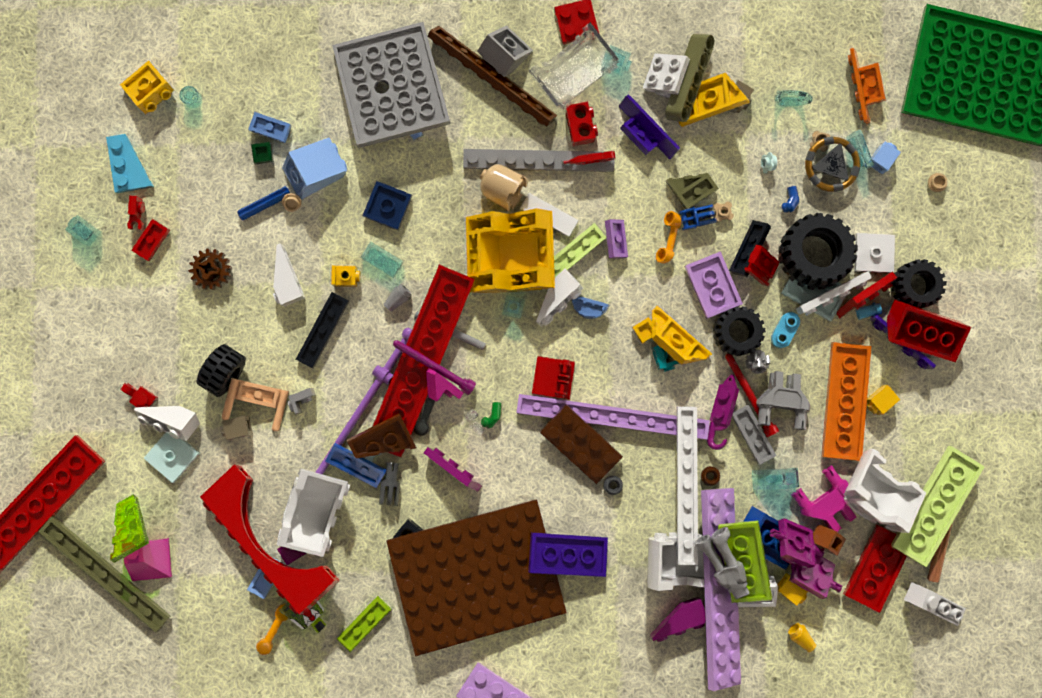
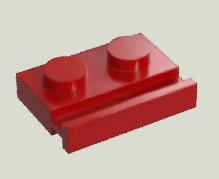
[744,245,780,286]

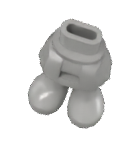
[694,527,750,599]

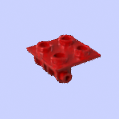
[532,356,575,399]

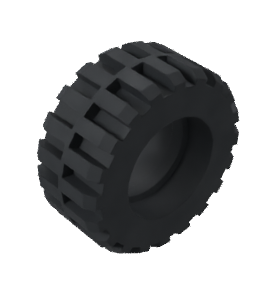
[778,213,858,290]

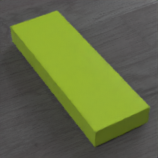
[337,596,392,652]

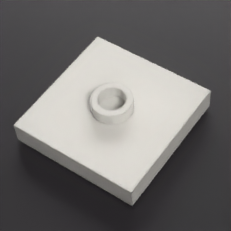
[854,233,895,273]

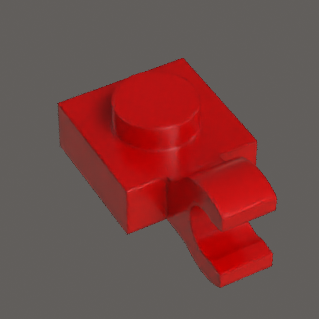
[127,195,145,231]
[120,383,158,408]

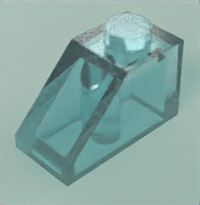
[752,468,799,490]

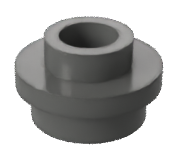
[604,476,623,495]

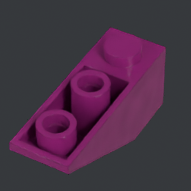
[650,597,706,642]

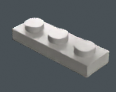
[732,405,777,465]

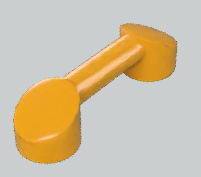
[656,211,681,264]
[256,604,292,655]

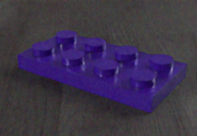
[528,533,608,577]

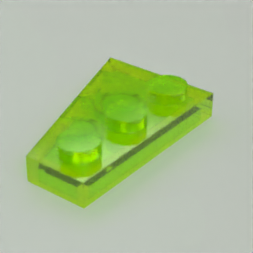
[110,494,149,563]

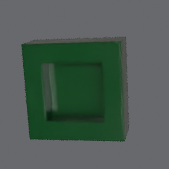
[251,142,274,165]

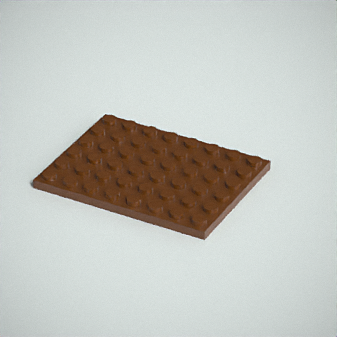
[386,499,567,657]

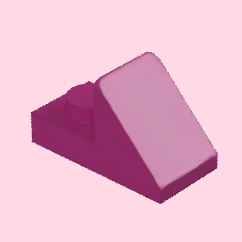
[426,368,464,401]

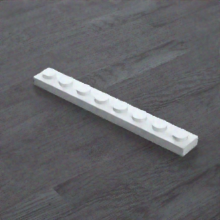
[676,407,698,565]

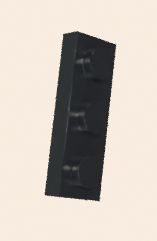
[729,220,771,278]

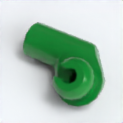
[481,402,501,429]

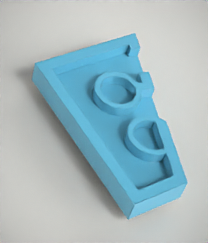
[106,134,154,193]

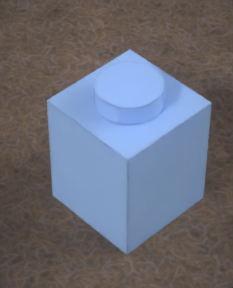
[867,141,901,174]

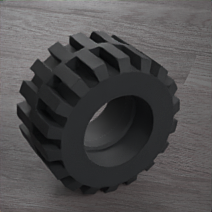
[891,259,947,309]
[713,306,766,356]
[196,344,246,397]

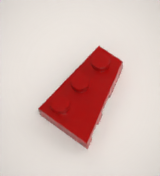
[836,271,897,319]

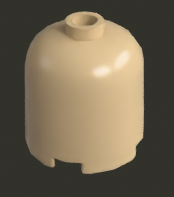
[480,164,528,212]

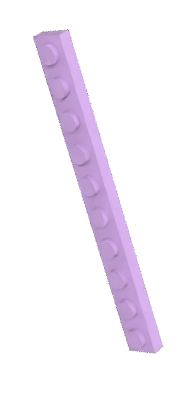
[516,394,710,439]

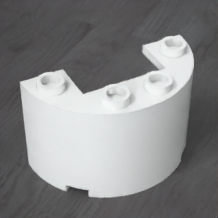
[844,449,926,533]
[277,469,350,557]
[647,532,704,591]

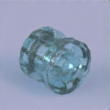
[179,86,202,108]

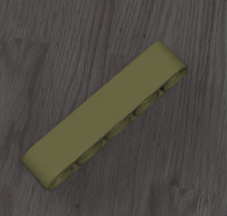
[665,34,715,122]

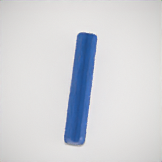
[237,186,290,220]

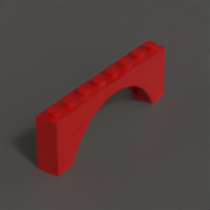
[200,464,340,614]

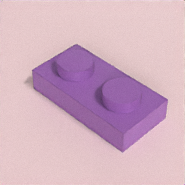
[605,219,628,258]

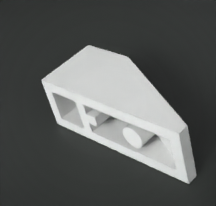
[273,243,305,307]

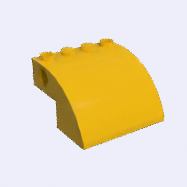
[466,208,555,293]

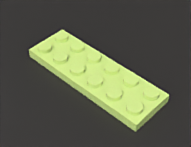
[890,446,985,567]

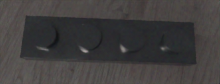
[295,292,350,369]

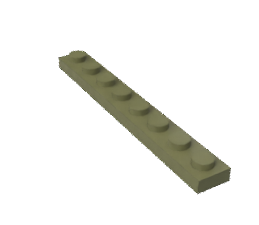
[38,516,171,632]

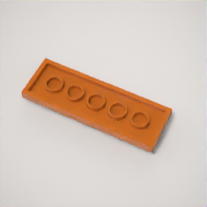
[821,342,872,461]

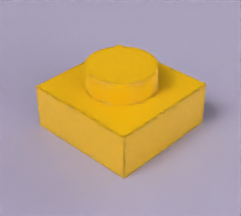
[632,317,652,343]

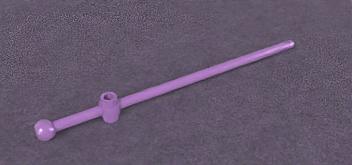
[315,327,412,474]

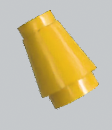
[788,623,816,652]

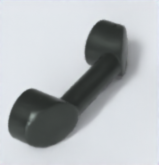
[414,396,442,436]

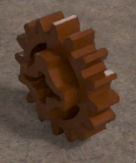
[188,248,232,290]

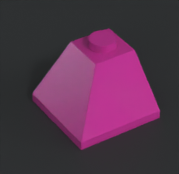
[123,538,172,581]

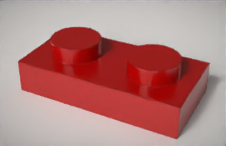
[131,219,170,262]

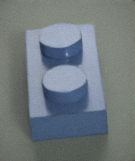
[248,112,292,143]

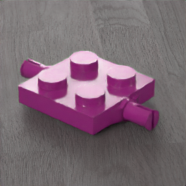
[770,518,825,568]
[782,554,843,600]

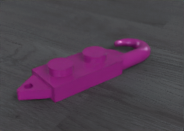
[706,374,739,450]

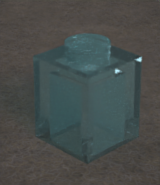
[601,45,632,76]
[65,215,101,246]

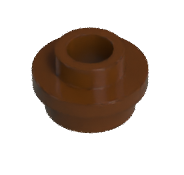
[701,466,720,486]

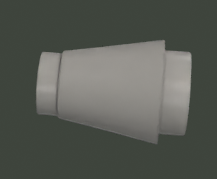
[384,284,411,312]

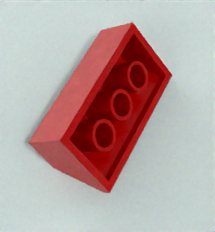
[887,300,972,363]

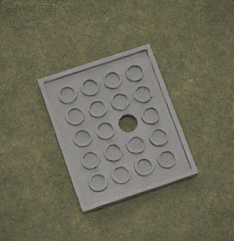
[332,22,451,148]

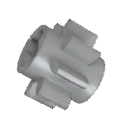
[746,350,771,374]

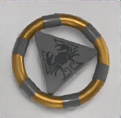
[805,136,860,192]

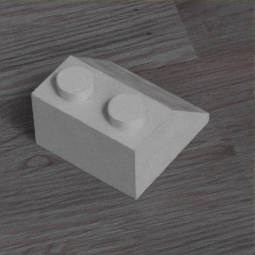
[477,26,533,77]

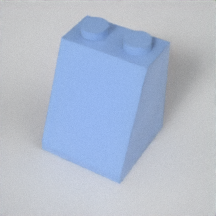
[282,137,347,200]

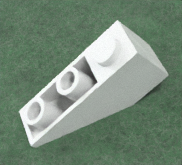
[536,269,583,327]
[134,406,200,441]
[904,582,966,626]

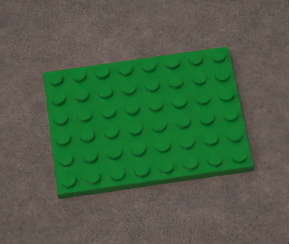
[901,4,1042,147]

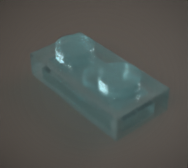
[846,130,874,172]
[361,241,403,278]

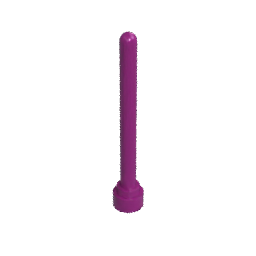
[393,340,476,395]

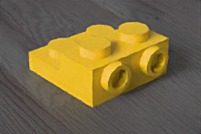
[120,61,175,115]

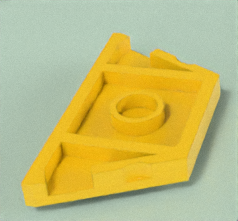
[678,72,750,127]
[652,306,712,365]

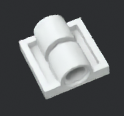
[643,53,690,98]

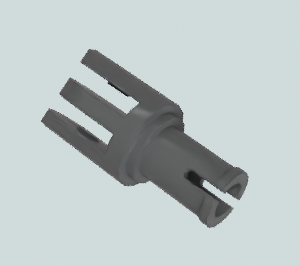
[379,462,400,506]

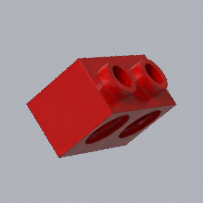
[565,101,598,147]

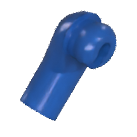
[782,186,799,213]

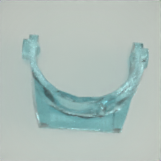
[774,90,813,106]

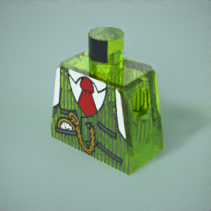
[279,601,326,633]

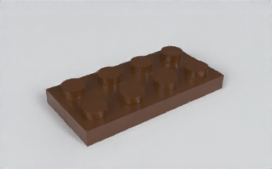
[540,404,623,485]

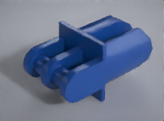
[678,204,717,231]

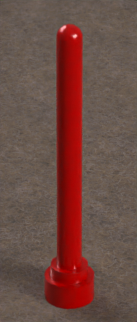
[725,354,779,438]

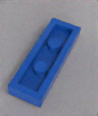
[325,443,386,488]

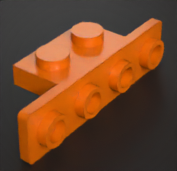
[848,48,886,124]

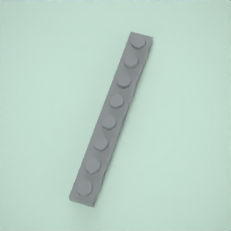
[463,149,614,172]

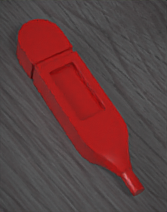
[563,151,616,165]

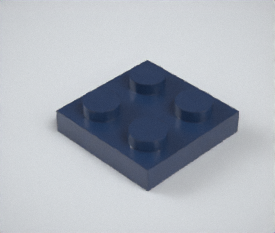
[362,181,412,230]

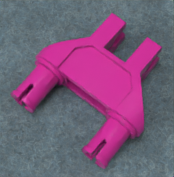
[791,465,857,532]

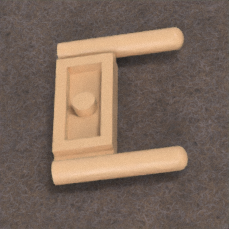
[221,378,289,432]

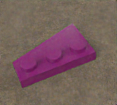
[424,447,483,492]

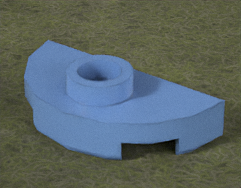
[572,296,610,319]

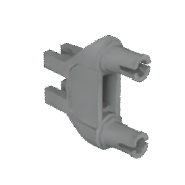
[756,371,811,430]

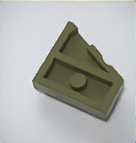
[666,173,719,210]

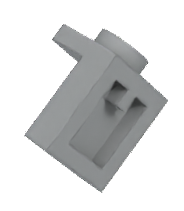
[288,388,316,414]

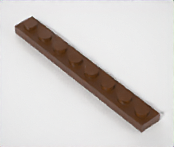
[427,26,557,127]

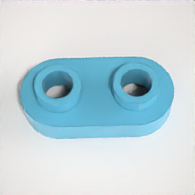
[771,312,800,348]

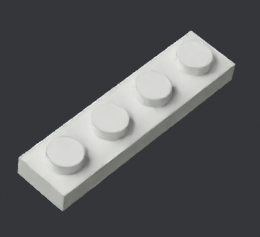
[796,271,872,316]

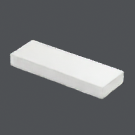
[520,193,578,237]

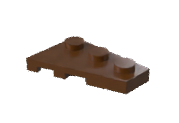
[346,414,417,458]

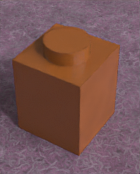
[813,524,846,556]

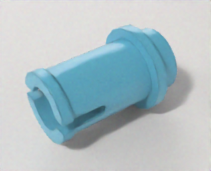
[855,302,882,320]

